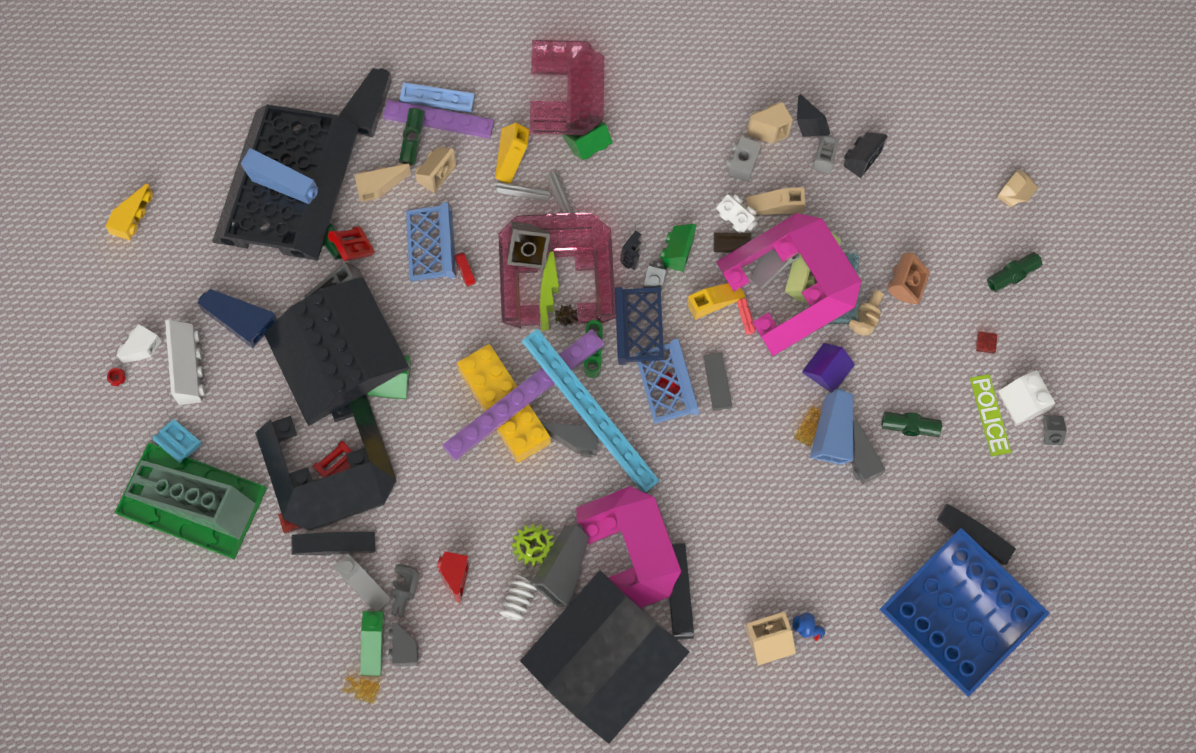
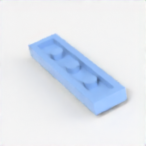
[400,83,475,113]

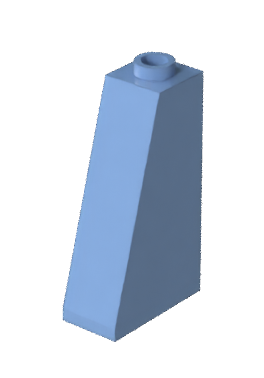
[241,148,319,204]
[810,389,854,465]

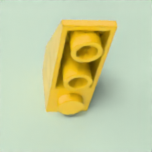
[495,123,530,184]
[105,184,153,240]
[687,283,746,320]

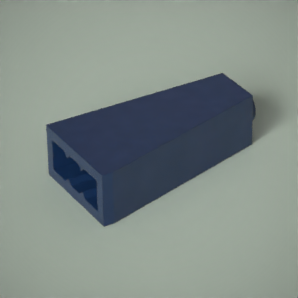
[198,289,277,349]

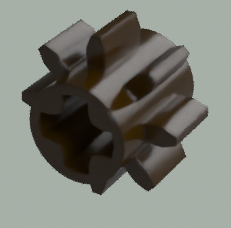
[555,305,578,328]

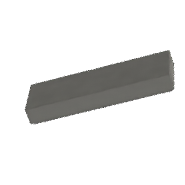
[703,353,732,411]

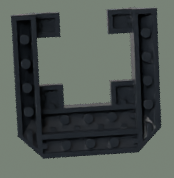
[255,395,397,531]

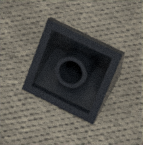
[797,94,830,137]

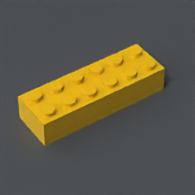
[457,344,551,463]

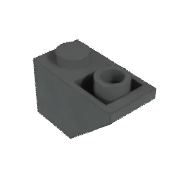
[388,623,418,667]

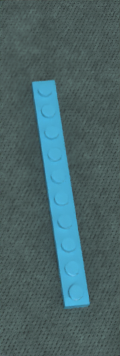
[521,328,659,493]

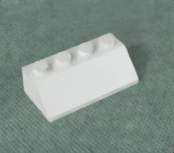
[165,320,205,405]

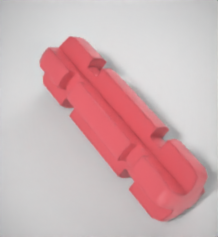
[737,298,756,335]

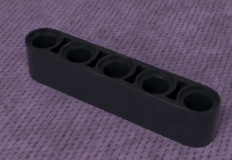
[669,543,694,640]

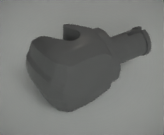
[390,564,420,617]

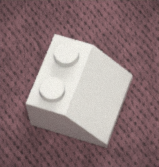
[998,370,1055,425]

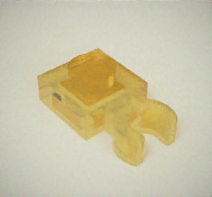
[342,677,381,705]

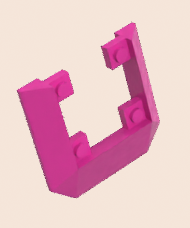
[716,213,862,356]

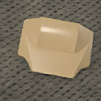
[997,169,1039,208]

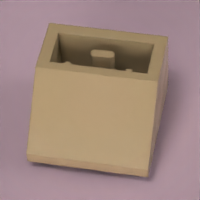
[747,102,793,144]
[745,611,796,666]

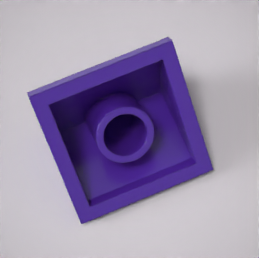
[802,343,855,393]

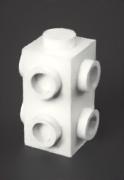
[716,194,760,233]

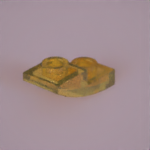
[794,406,821,448]

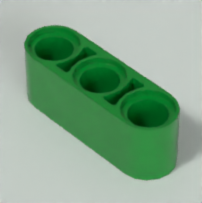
[584,320,603,378]

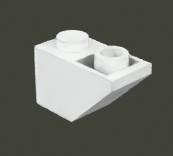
[116,324,162,364]

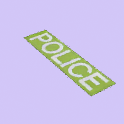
[970,374,1012,457]

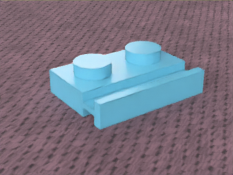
[153,419,202,463]

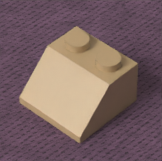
[415,147,456,194]

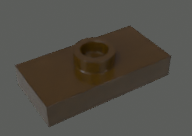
[713,233,751,253]

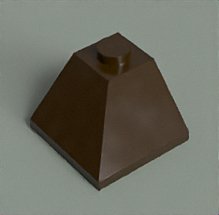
[507,221,550,269]

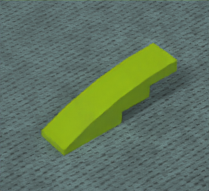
[540,252,559,331]

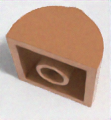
[888,253,930,304]

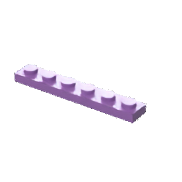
[383,100,494,139]

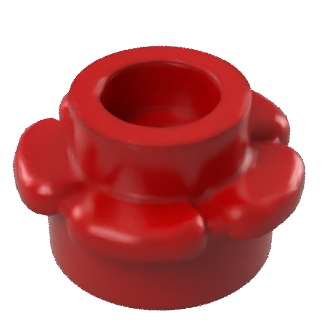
[107,368,126,386]

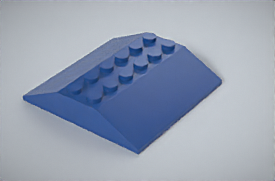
[879,528,1050,697]

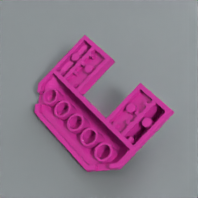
[576,486,682,608]

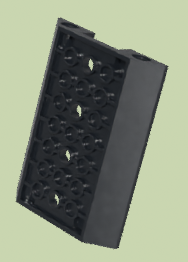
[212,104,359,261]

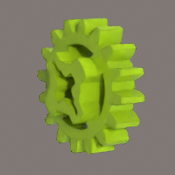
[512,523,554,567]

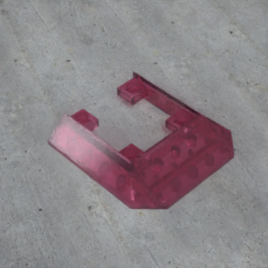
[498,213,616,329]

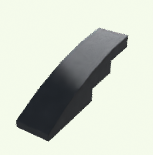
[937,504,1016,565]
[291,532,375,556]

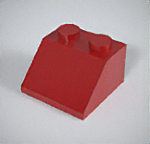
[437,551,470,603]

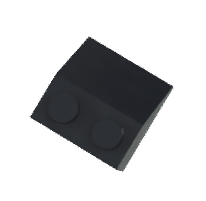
[843,132,888,178]

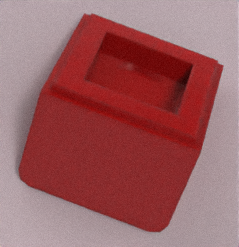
[657,371,681,399]

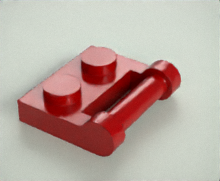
[328,226,375,261]
[312,440,353,478]

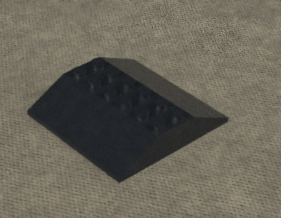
[264,277,410,426]
[520,570,690,744]

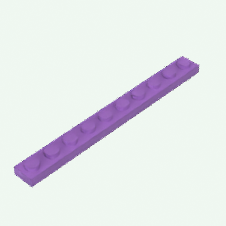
[443,330,604,461]

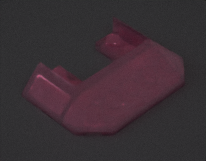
[529,40,604,135]

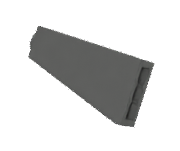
[531,524,589,607]

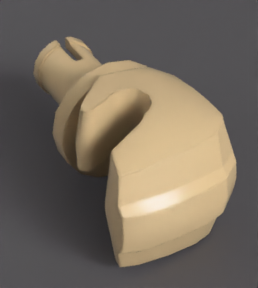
[849,290,884,336]

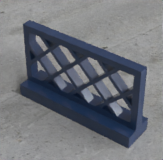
[615,287,664,365]

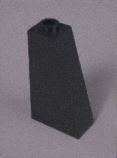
[339,68,392,137]

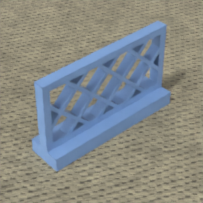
[406,202,456,281]
[635,338,700,424]

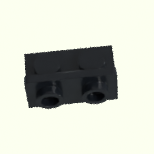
[620,230,642,271]

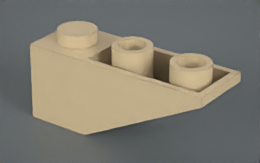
[354,163,411,202]
[746,188,806,215]

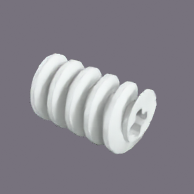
[499,575,537,621]

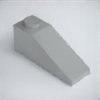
[333,554,391,612]

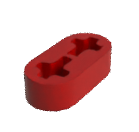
[454,252,476,287]

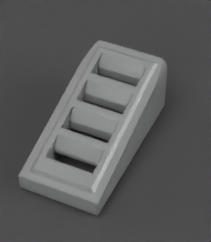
[813,136,839,174]

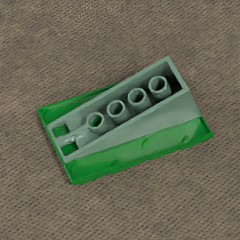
[114,442,267,560]

